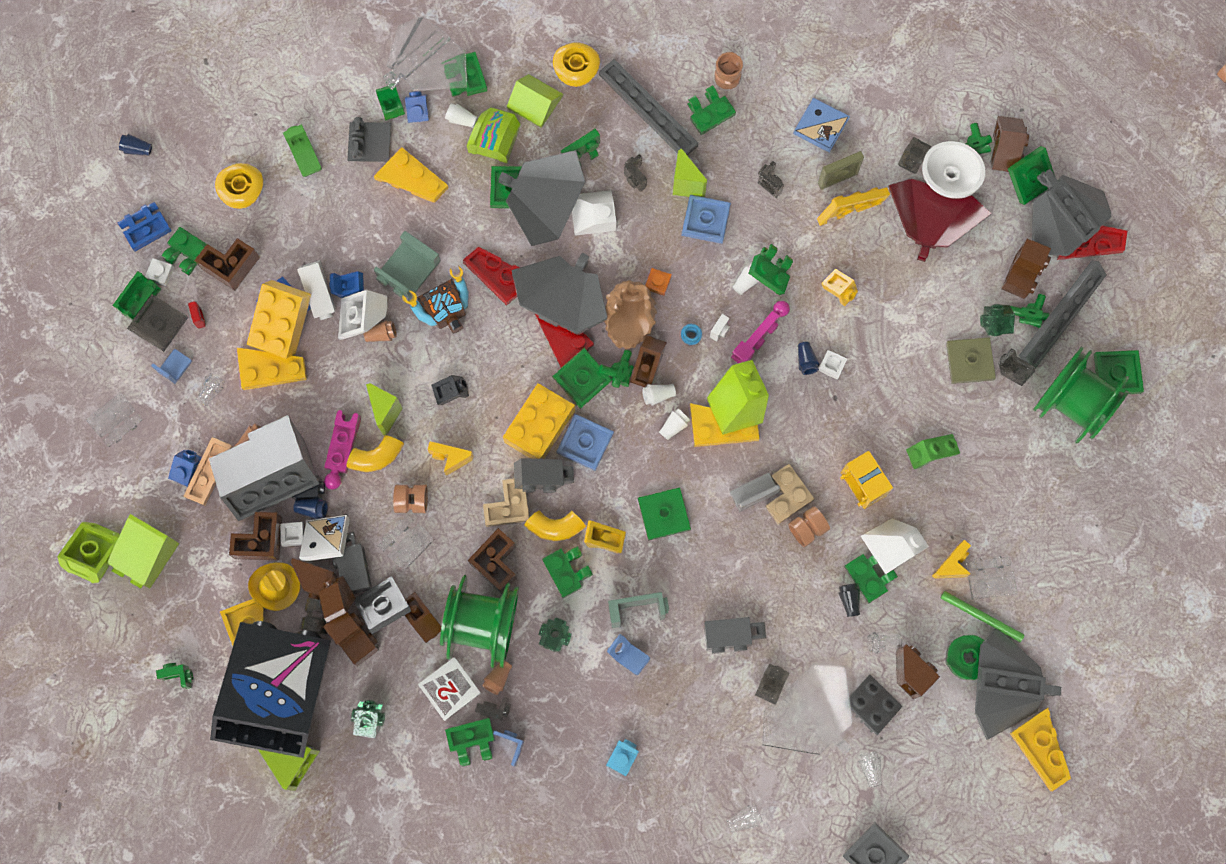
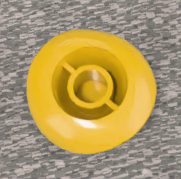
[553,42,600,87]
[215,163,263,209]
[248,562,300,611]

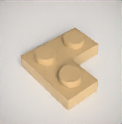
[766,464,814,524]
[483,478,529,527]

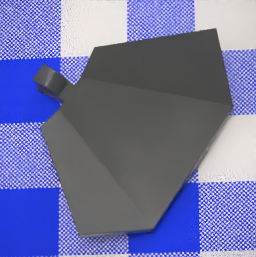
[498,150,585,246]
[1032,169,1111,256]
[512,253,607,334]
[975,629,1062,740]

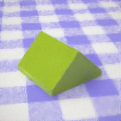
[507,74,563,128]
[673,148,707,197]
[366,383,403,435]

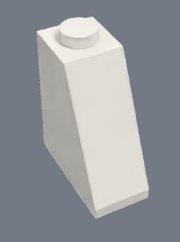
[297,260,336,320]

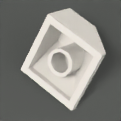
[572,190,616,235]
[338,290,388,340]
[861,519,929,574]

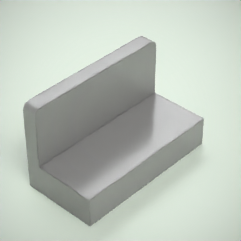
[730,473,781,512]

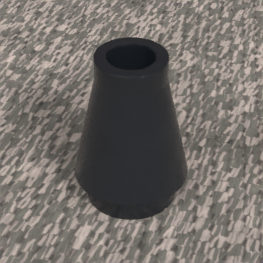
[838,583,860,617]

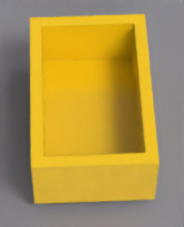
[247,280,311,359]
[503,383,575,459]

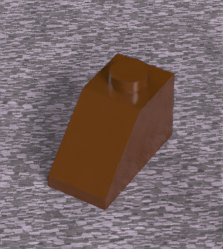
[630,335,667,387]
[291,558,338,602]
[318,576,356,622]
[404,592,442,643]

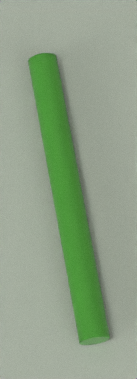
[940,591,1025,642]

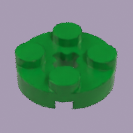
[945,635,984,680]

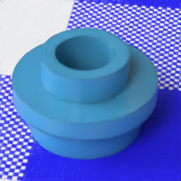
[681,324,702,345]

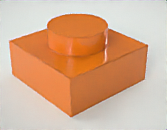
[645,268,672,296]

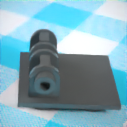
[347,117,391,162]
[844,675,903,735]

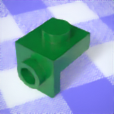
[376,84,405,121]
[156,663,194,689]

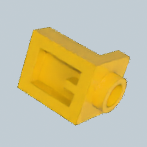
[821,269,858,306]

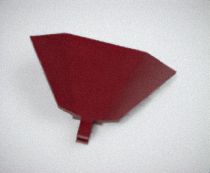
[888,179,992,262]

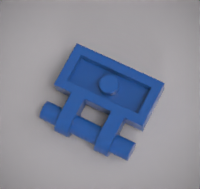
[117,202,172,252]

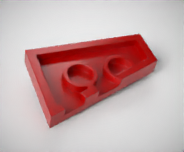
[1057,226,1128,260]
[463,247,520,306]
[535,314,594,368]

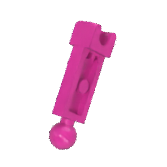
[731,300,790,364]
[324,410,361,489]

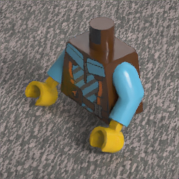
[402,265,469,334]

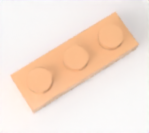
[184,437,233,506]

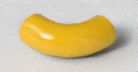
[347,435,404,473]
[524,510,586,541]

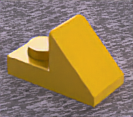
[427,441,474,475]
[584,520,626,553]
[932,540,971,579]

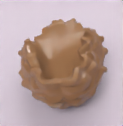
[604,280,657,350]

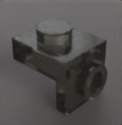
[624,154,647,192]
[998,348,1035,386]
[755,664,790,705]

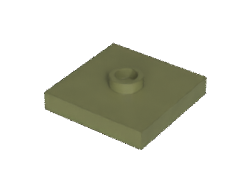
[818,151,864,190]
[946,337,996,384]

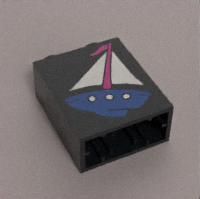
[210,621,331,758]

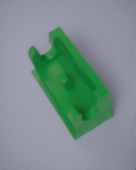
[112,271,161,323]

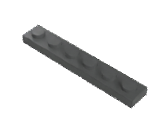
[599,59,698,156]
[1019,260,1107,371]

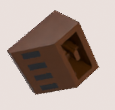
[896,644,940,700]

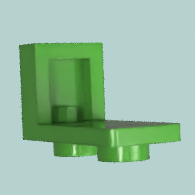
[282,124,322,177]
[906,434,960,469]

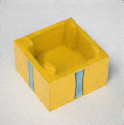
[840,451,893,509]

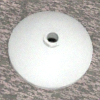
[922,141,986,198]

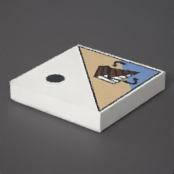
[299,515,350,562]

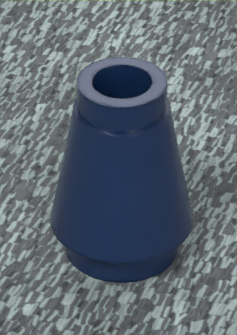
[119,134,152,156]
[797,342,820,375]
[293,498,328,519]

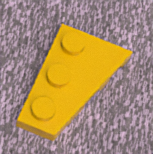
[817,187,890,226]
[237,348,307,390]
[690,403,759,447]

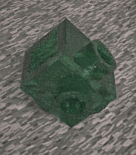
[980,304,1015,336]
[538,617,572,654]
[351,700,385,738]

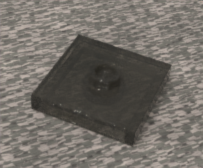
[127,294,188,352]

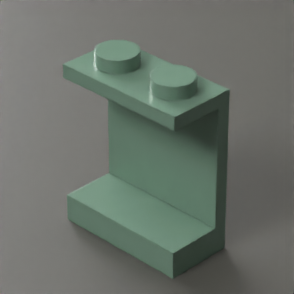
[374,231,441,300]
[608,592,669,628]

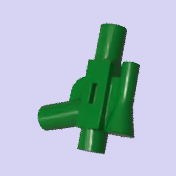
[965,123,992,155]
[1008,294,1049,328]
[599,350,634,388]

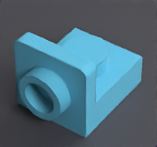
[606,739,639,776]

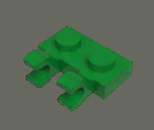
[443,52,487,97]
[687,85,736,135]
[560,128,600,166]
[162,227,207,276]
[748,244,793,296]
[542,546,593,598]
[844,554,898,604]
[445,718,495,767]

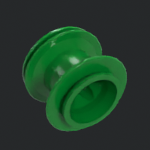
[1033,346,1129,444]
[440,575,519,668]

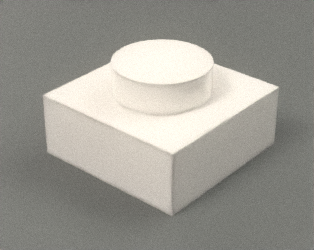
[145,259,174,286]
[710,314,730,342]
[818,350,847,380]
[280,522,304,547]

